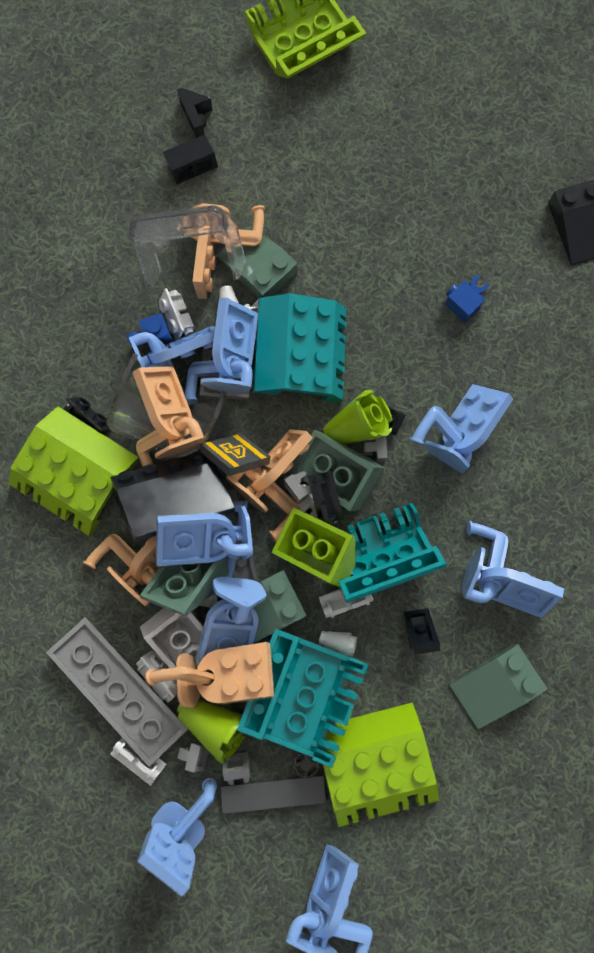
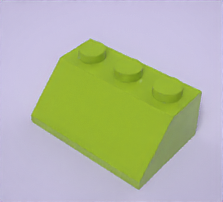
[271,507,355,587]

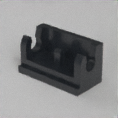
[163,134,218,185]

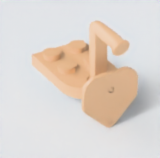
[182,203,265,300]
[132,366,205,467]
[226,429,313,544]
[83,534,161,606]
[145,642,274,708]

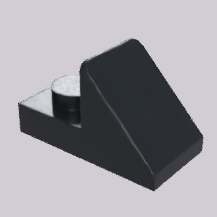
[177,88,213,138]
[404,608,440,655]

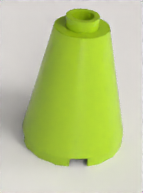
[324,390,392,445]
[177,699,244,764]

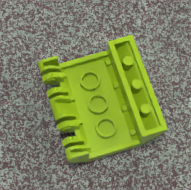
[244,0,366,79]
[8,407,139,537]
[323,702,439,827]

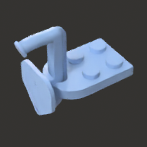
[185,297,258,405]
[129,326,215,419]
[410,384,513,474]
[155,500,253,566]
[461,521,564,618]
[195,554,266,666]
[137,778,217,896]
[285,844,373,953]

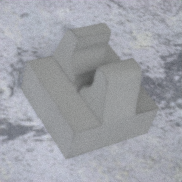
[363,436,388,463]
[284,472,311,504]
[177,742,209,773]
[223,752,250,785]

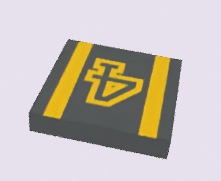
[200,433,271,476]

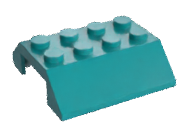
[253,293,347,402]
[339,503,447,603]
[237,628,369,767]

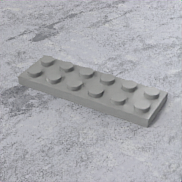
[46,617,188,767]

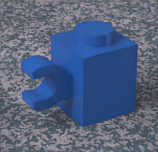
[445,275,489,323]
[126,312,173,349]

